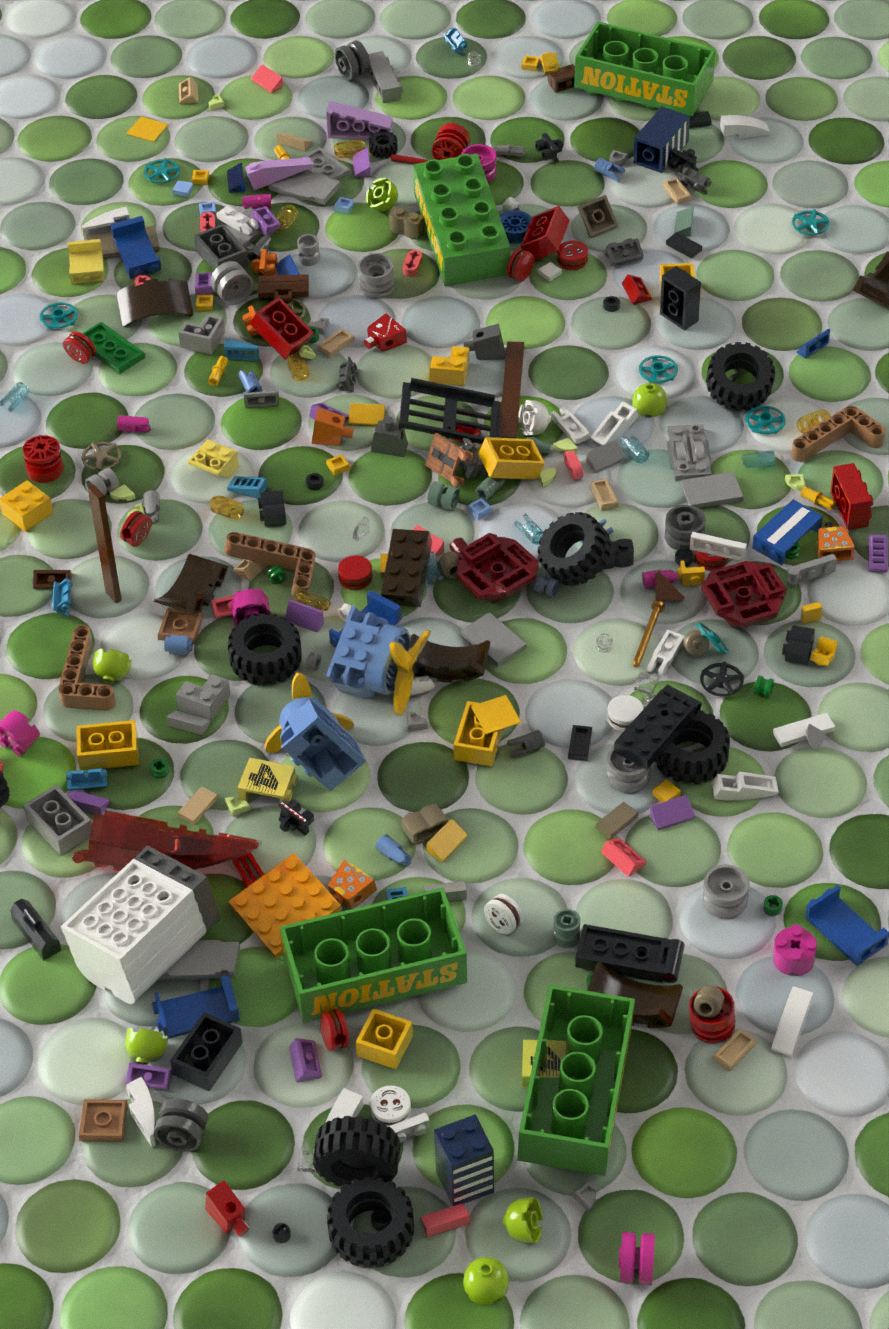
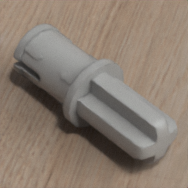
[493,144,525,157]

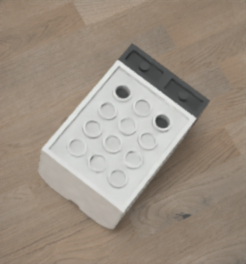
[61,846,220,1004]

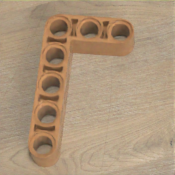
[791,406,885,462]
[224,532,316,600]
[58,625,116,710]

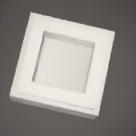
[538,262,562,282]

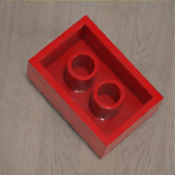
[520,206,570,260]
[250,297,314,360]
[830,463,874,530]

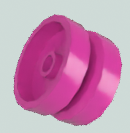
[461,144,497,182]
[618,1231,655,1285]

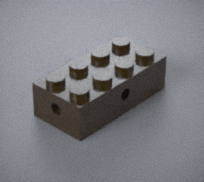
[381,529,432,607]

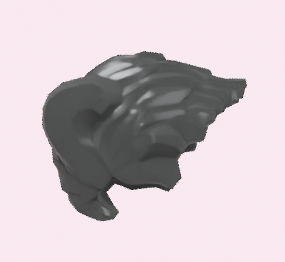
[459,438,488,480]

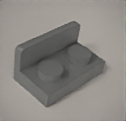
[604,238,644,266]

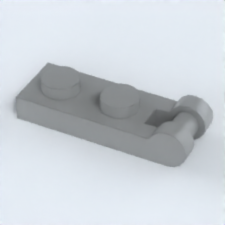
[787,554,837,587]

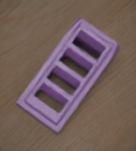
[195,272,213,297]
[868,534,888,572]

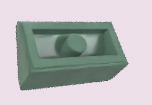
[674,206,694,236]

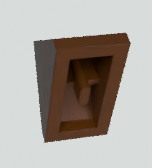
[655,571,685,600]

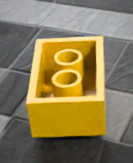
[478,437,545,479]
[453,701,503,767]
[76,720,139,770]

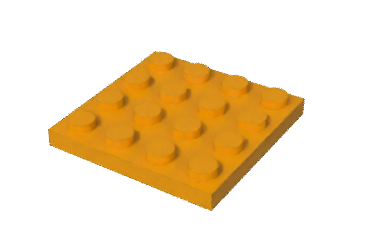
[228,853,342,959]

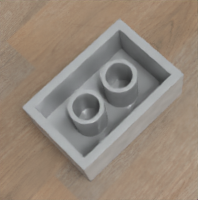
[23,785,94,856]

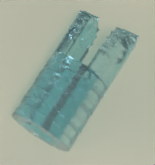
[0,382,30,412]
[620,436,650,464]
[741,450,776,468]
[514,513,544,545]
[426,551,443,585]

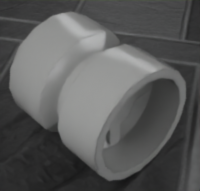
[297,234,320,266]
[85,468,120,496]

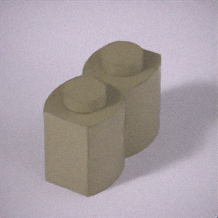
[389,207,424,239]
[401,804,448,844]

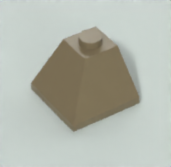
[577,195,618,237]

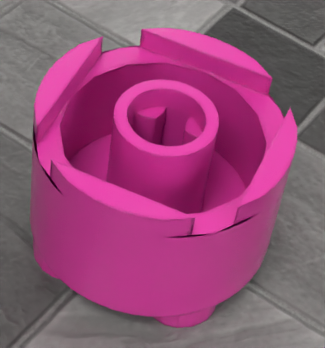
[231,589,271,626]
[0,710,40,757]
[773,925,817,976]

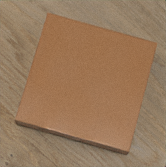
[157,608,204,644]
[79,1099,128,1142]

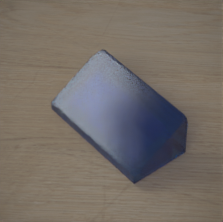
[227,163,245,193]

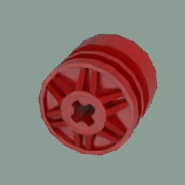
[431,123,470,160]
[22,435,64,483]
[689,986,736,1044]

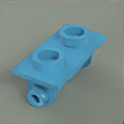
[442,28,468,55]
[52,579,72,617]
[66,768,107,790]

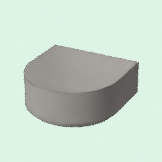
[610,150,628,166]

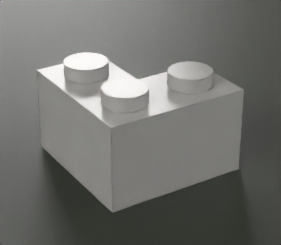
[178,314,225,355]
[176,674,230,722]

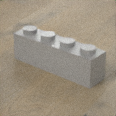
[368,51,403,103]

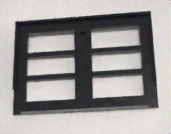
[398,378,501,444]

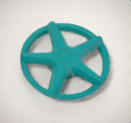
[144,158,180,184]
[792,209,829,235]
[40,302,78,330]
[639,355,678,383]
[746,406,786,434]
[697,622,729,654]

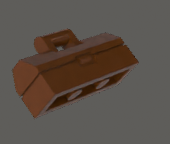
[547,64,575,93]
[258,274,309,302]

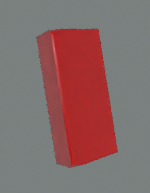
[622,274,652,304]

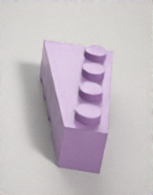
[326,101,393,140]

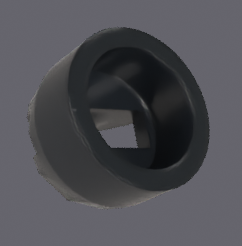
[272,1223,291,1243]

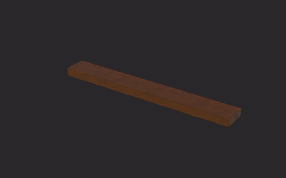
[499,341,524,438]
[88,485,122,603]

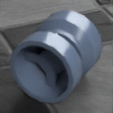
[534,574,559,598]

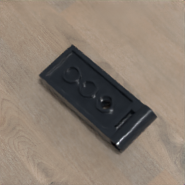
[614,685,702,770]
[575,924,685,983]

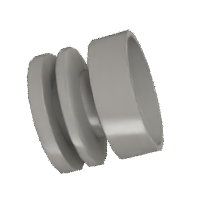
[358,253,395,298]

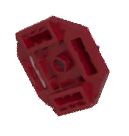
[457,533,539,604]
[701,561,787,628]

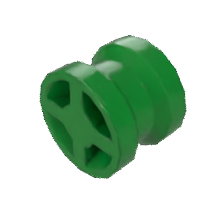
[754,675,774,698]

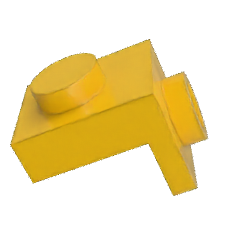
[540,52,560,74]
[677,560,705,586]
[810,636,838,666]

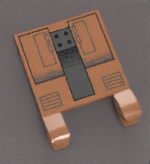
[425,433,473,487]

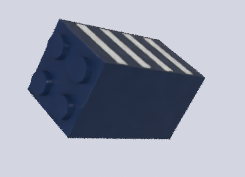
[633,106,690,173]
[434,1114,494,1206]

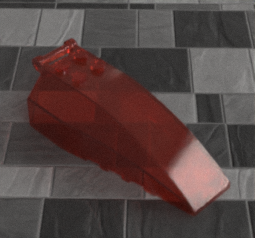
[72,810,262,871]

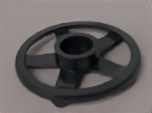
[700,661,744,697]

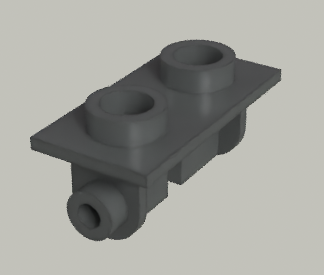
[678,167,712,194]
[337,357,358,392]

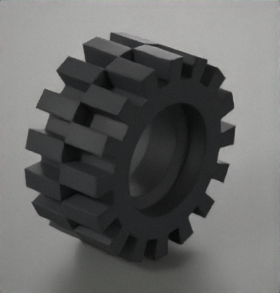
[369,131,398,159]

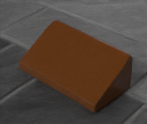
[33,570,72,589]

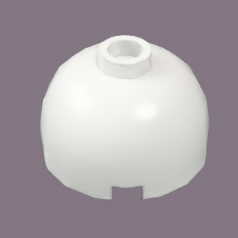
[518,400,551,436]

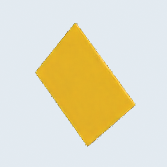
[126,116,169,142]
[471,695,521,734]

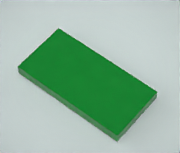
[82,322,146,374]

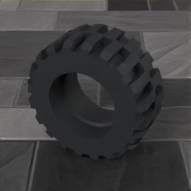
[706,342,775,411]
[538,512,612,586]
[228,613,302,686]
[655,710,730,784]
[313,1116,401,1187]
[327,1177,414,1268]

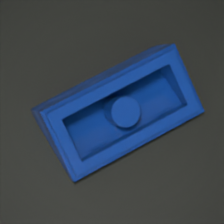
[275,254,300,275]
[797,329,830,358]

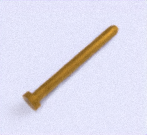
[632,600,665,668]

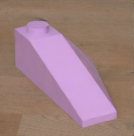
[245,157,314,190]

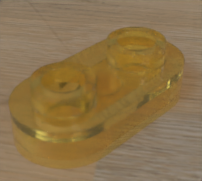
[334,140,366,158]
[275,204,298,231]
[287,353,309,381]
[797,409,831,433]
[209,496,244,519]
[294,589,331,611]

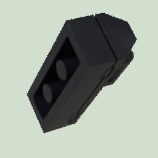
[10,898,62,961]

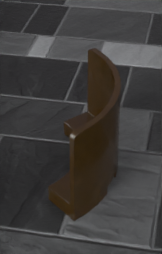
[852,251,889,308]
[117,278,193,327]
[153,554,229,614]
[410,634,491,683]
[587,962,683,1028]

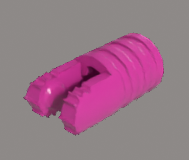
[242,194,272,209]
[117,415,151,432]
[642,569,678,588]

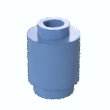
[164,635,193,655]

